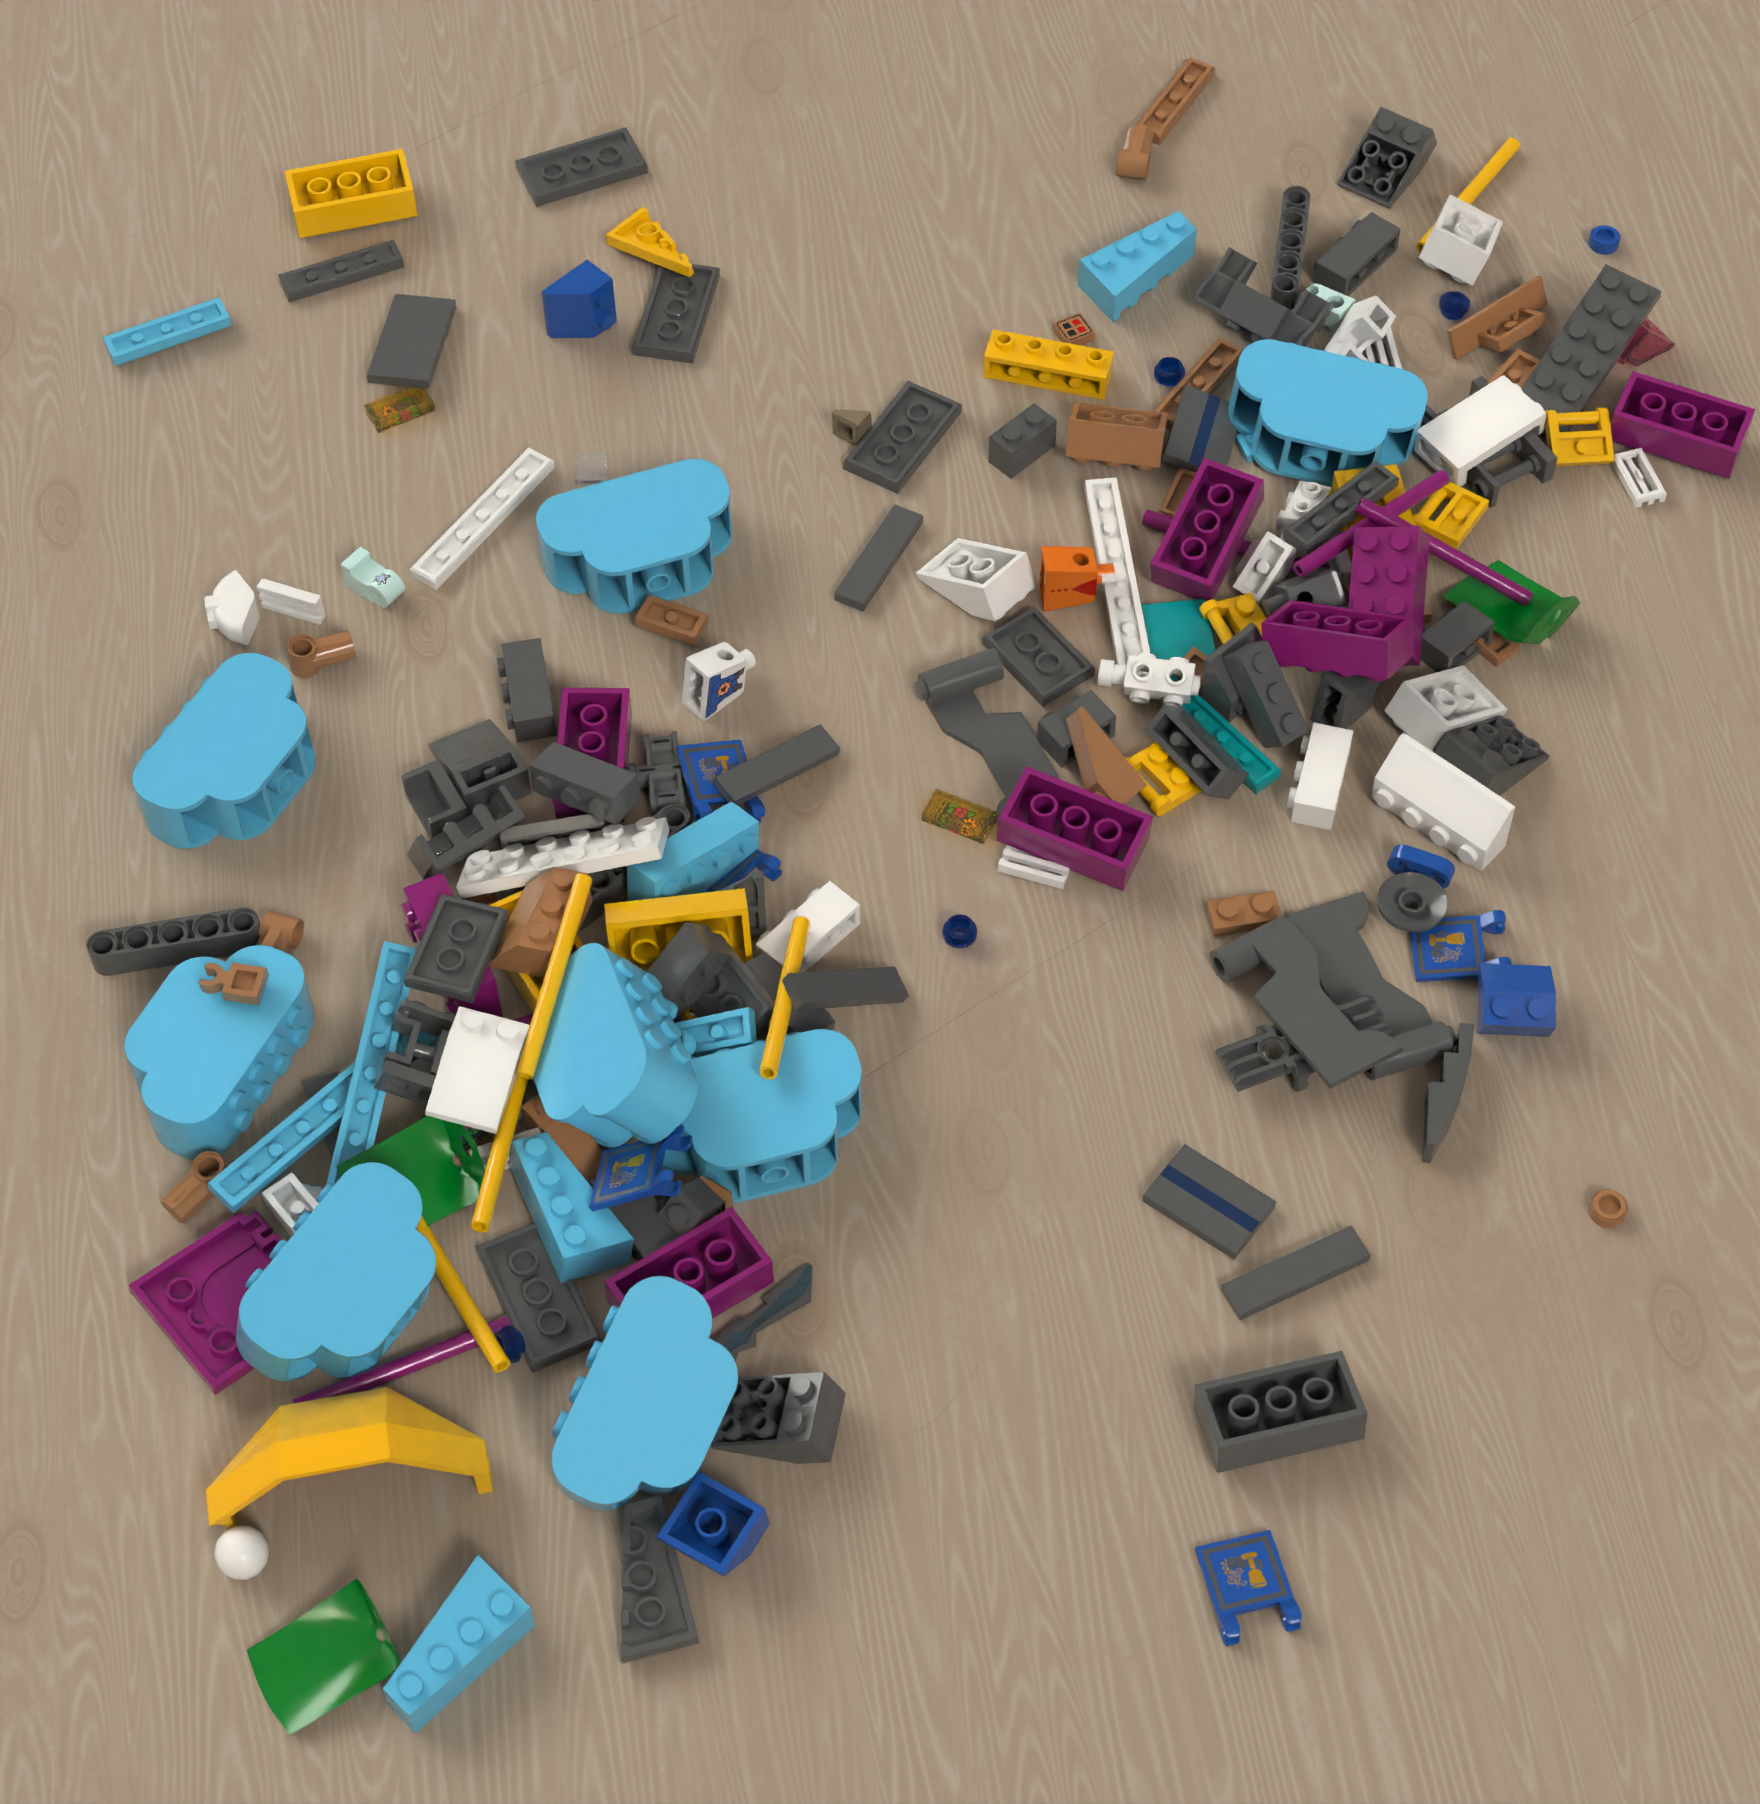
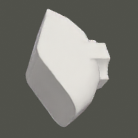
[204,570,260,645]

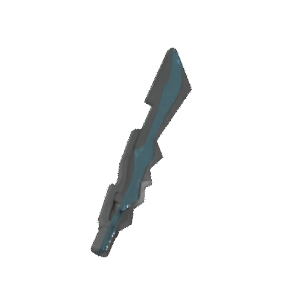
[715,1263,812,1362]

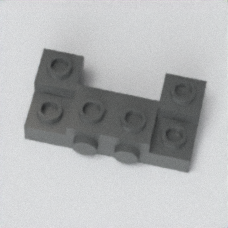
[1193,247,1334,347]

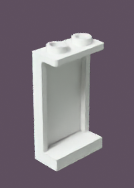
[1414,375,1546,487]

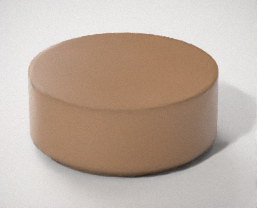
[1589,1189,1628,1228]

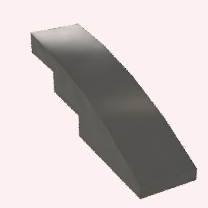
[1423,1023,1474,1163]

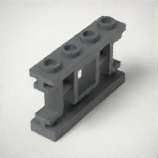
[374,999,525,1125]

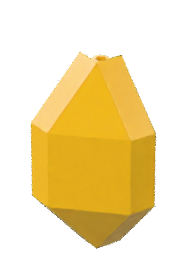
[206,1387,493,1530]

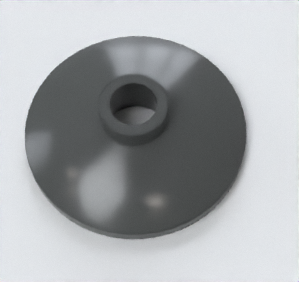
[1377,872,1448,932]

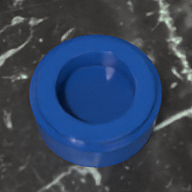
[1588,225,1621,255]

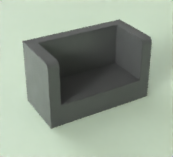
[401,760,468,839]

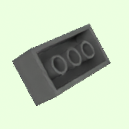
[1194,1351,1367,1473]

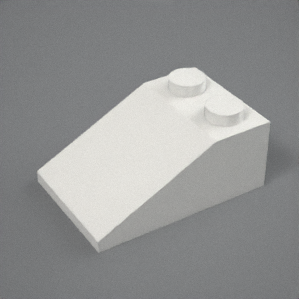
[1418,194,1503,286]
[916,538,1037,621]
[1384,665,1508,752]
[425,1006,530,1134]

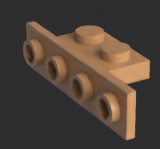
[1447,276,1547,359]

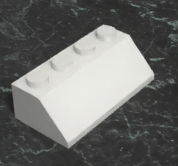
[1371,732,1515,872]

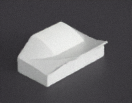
[1232,531,1297,605]
[262,1172,323,1237]

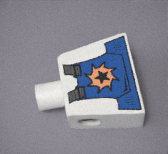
[681,642,756,722]

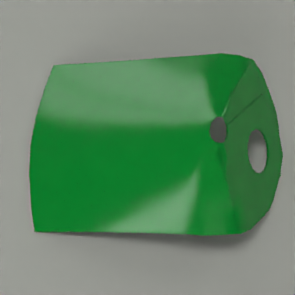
[1442,560,1580,644]
[336,1116,485,1226]
[247,1579,400,1735]

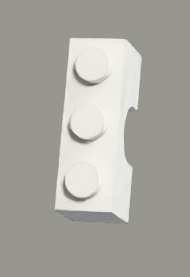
[1325,295,1396,361]

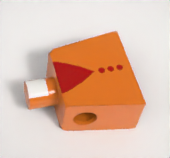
[1038,546,1115,611]

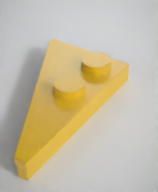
[606,207,694,277]

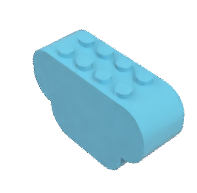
[1228,339,1428,487]
[536,459,733,614]
[132,653,316,849]
[533,943,698,1148]
[124,945,315,1160]
[662,1029,862,1203]
[236,1162,436,1381]
[551,1276,738,1511]

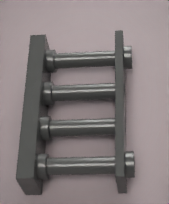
[1420,376,1557,508]

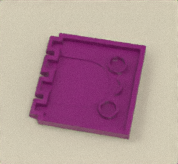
[129,1211,282,1395]

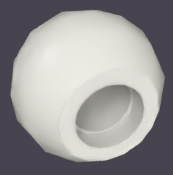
[214,1525,269,1580]

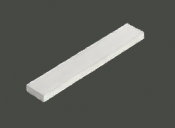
[410,447,555,590]

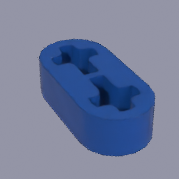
[1387,844,1455,889]

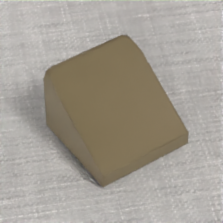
[832,409,872,446]

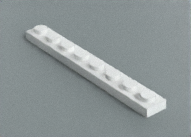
[1084,477,1150,690]

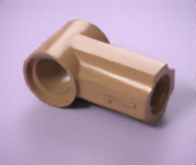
[1116,124,1154,180]
[287,630,356,678]
[256,910,304,953]
[160,1151,227,1224]

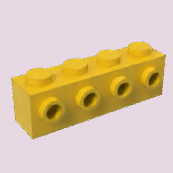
[983,329,1114,400]

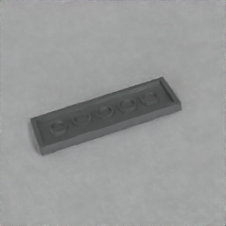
[1521,264,1661,437]

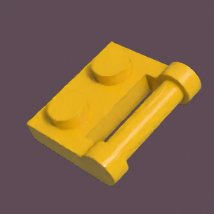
[1544,407,1615,467]
[1412,482,1489,549]
[1199,593,1267,644]
[1125,742,1202,817]

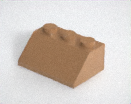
[1065,402,1168,471]
[489,867,593,977]

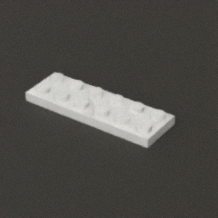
[456,817,670,899]

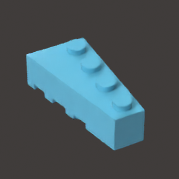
[1078,211,1197,322]
[627,801,759,901]
[509,1132,634,1283]
[383,1555,535,1734]

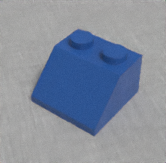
[541,259,617,338]
[1477,963,1556,1037]
[657,1472,770,1577]

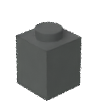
[658,1177,725,1236]

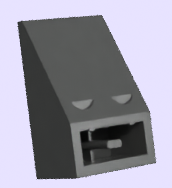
[1337,107,1437,209]
[1434,715,1550,796]
[428,719,532,816]
[710,1372,846,1464]

